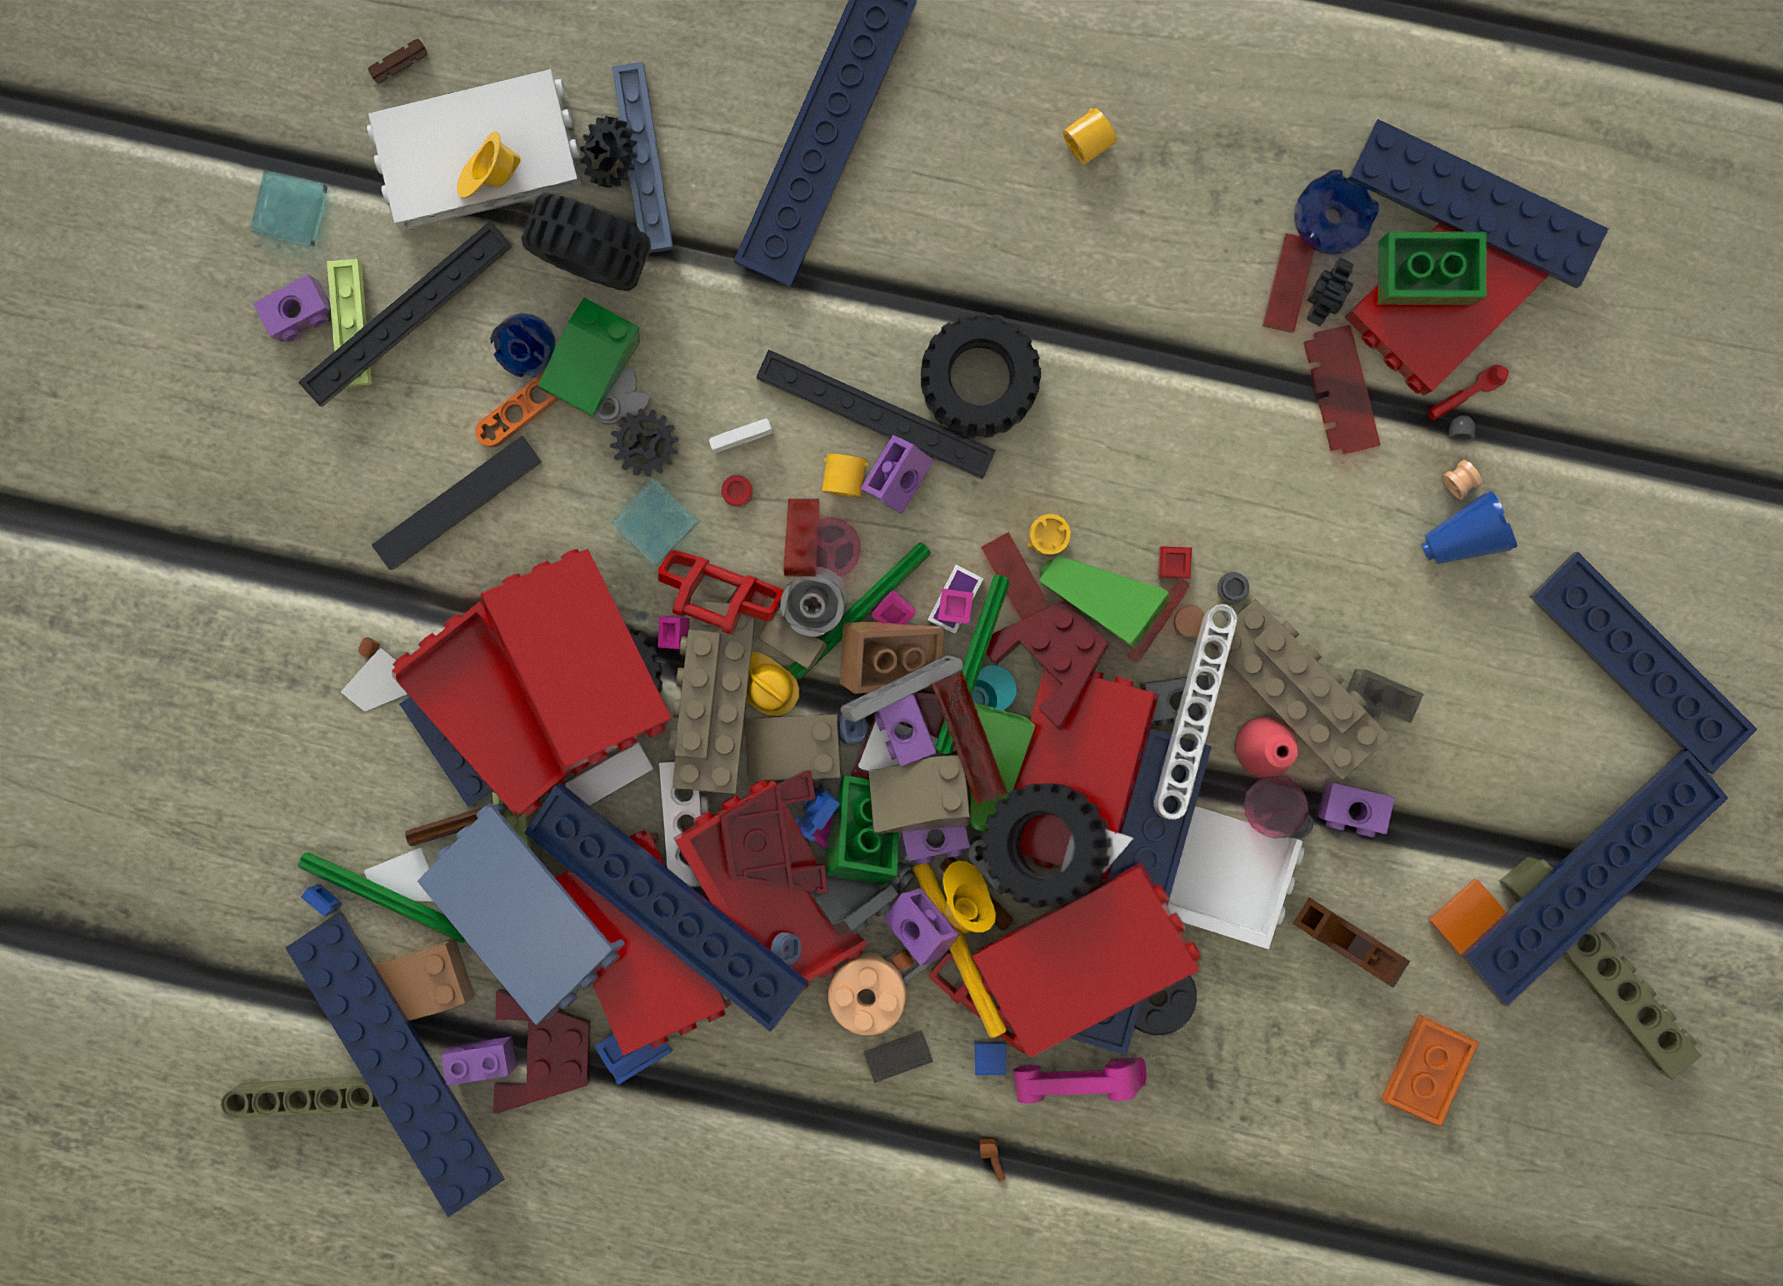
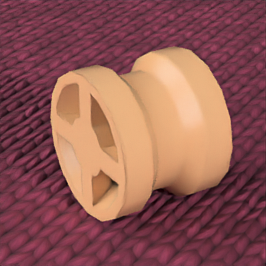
[1442,460,1483,500]

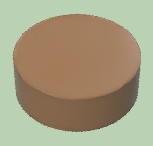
[1174,606,1205,637]

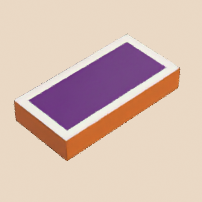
[928,565,984,634]

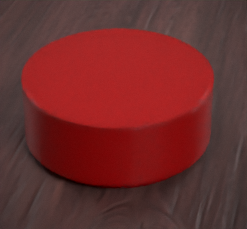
[721,475,753,507]

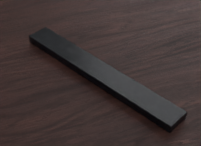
[298,221,512,407]
[756,349,996,480]

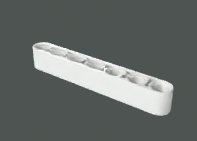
[1154,605,1237,819]

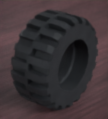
[521,193,651,291]
[921,313,1041,438]
[982,783,1111,908]

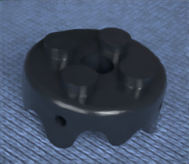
[1134,975,1197,1035]

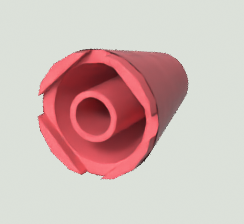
[1235,716,1298,778]

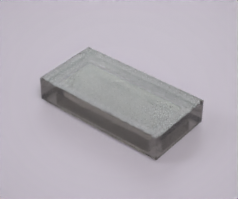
[864,1030,933,1083]

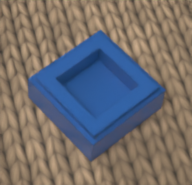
[301,884,341,917]
[974,1041,1006,1075]

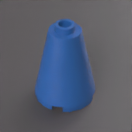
[1421,491,1517,564]

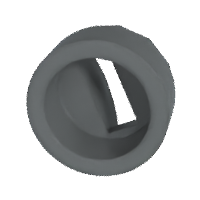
[1449,415,1476,441]

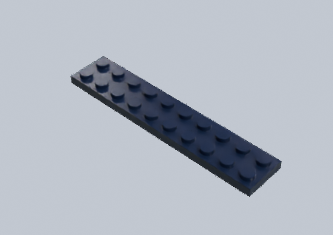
[734,0,917,288]
[1069,729,1212,1055]
[1461,750,1728,1006]
[524,783,809,1032]
[285,913,505,1218]

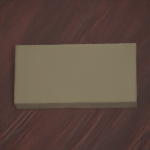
[758,613,827,671]

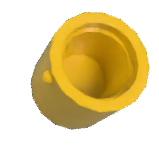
[1062,108,1117,165]
[821,454,868,498]
[1027,514,1071,556]

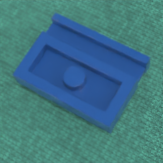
[795,784,840,842]
[594,1033,672,1085]

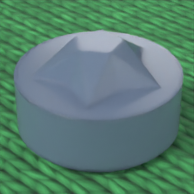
[838,716,869,744]
[771,932,802,965]

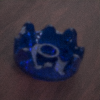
[1294,169,1379,255]

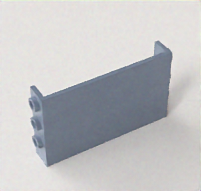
[417,803,625,1025]

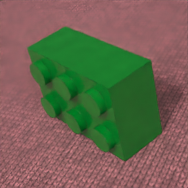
[1378,232,1486,305]

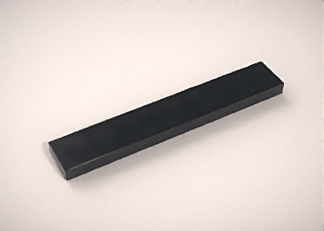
[372,436,542,571]

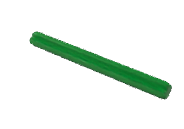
[789,542,931,679]
[935,574,1010,755]
[298,852,466,943]

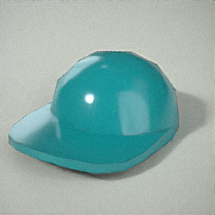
[964,665,1017,721]

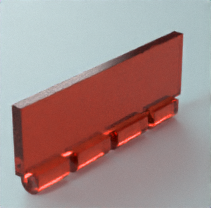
[1303,324,1381,455]

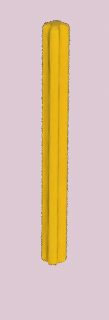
[913,863,1006,1038]

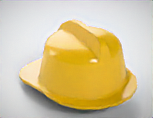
[457,131,520,198]
[747,652,799,716]
[943,861,996,934]

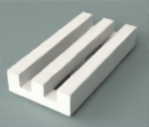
[709,418,774,453]

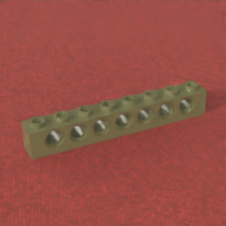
[1499,857,1702,1080]

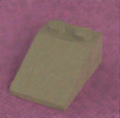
[745,713,842,780]
[869,755,969,834]

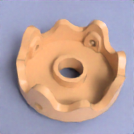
[828,952,908,1036]

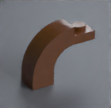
[1293,897,1410,988]

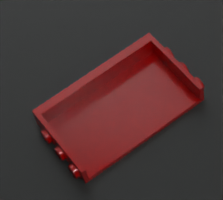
[1345,223,1548,396]
[480,549,672,773]
[392,602,590,819]
[1013,668,1160,879]
[673,779,868,990]
[555,830,732,1056]
[972,862,1202,1058]

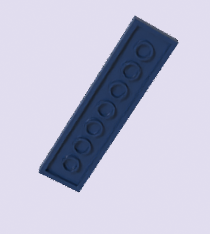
[1347,119,1609,289]
[1530,552,1758,774]

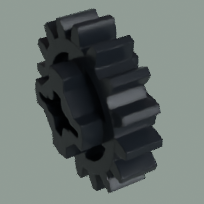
[580,116,638,188]
[1306,257,1354,327]
[610,408,679,477]

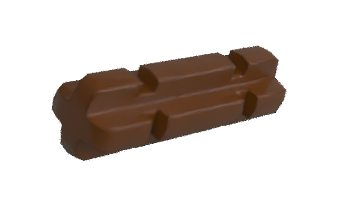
[368,39,428,83]

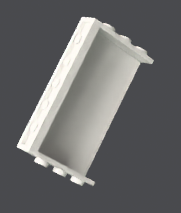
[367,69,583,231]
[1092,806,1304,949]

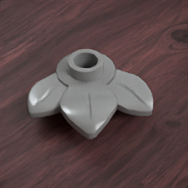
[594,367,650,424]

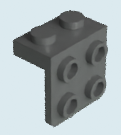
[808,876,898,936]

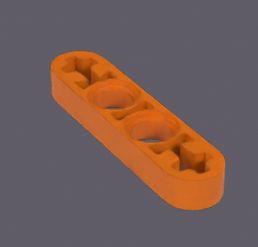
[475,372,559,448]

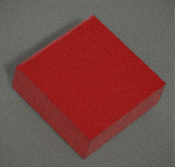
[1158,546,1192,579]

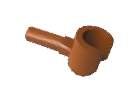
[359,637,380,659]
[891,949,916,970]
[979,1139,1005,1181]

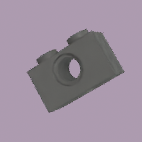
[1141,674,1209,726]

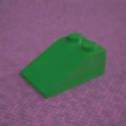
[538,297,640,417]
[825,775,899,885]

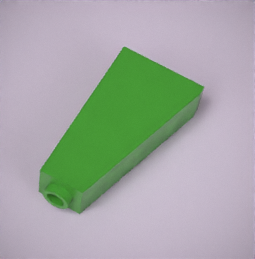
[1039,555,1172,649]
[964,701,1035,831]

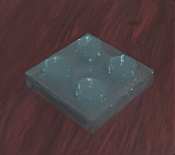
[250,170,328,247]
[610,478,700,566]

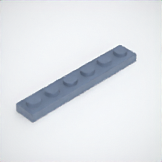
[612,62,674,253]

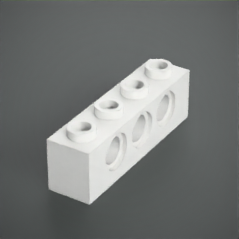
[659,760,710,887]

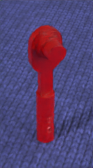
[1427,365,1509,420]

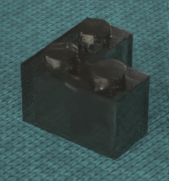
[1346,668,1424,723]

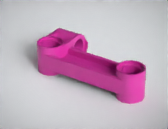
[1013,1057,1147,1103]

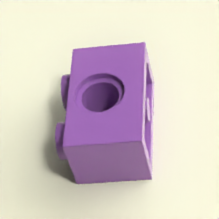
[253,274,331,342]
[860,435,934,514]
[874,693,936,766]
[1317,781,1395,837]
[902,826,970,865]
[883,888,960,966]
[441,1036,517,1086]

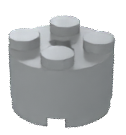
[781,567,848,637]

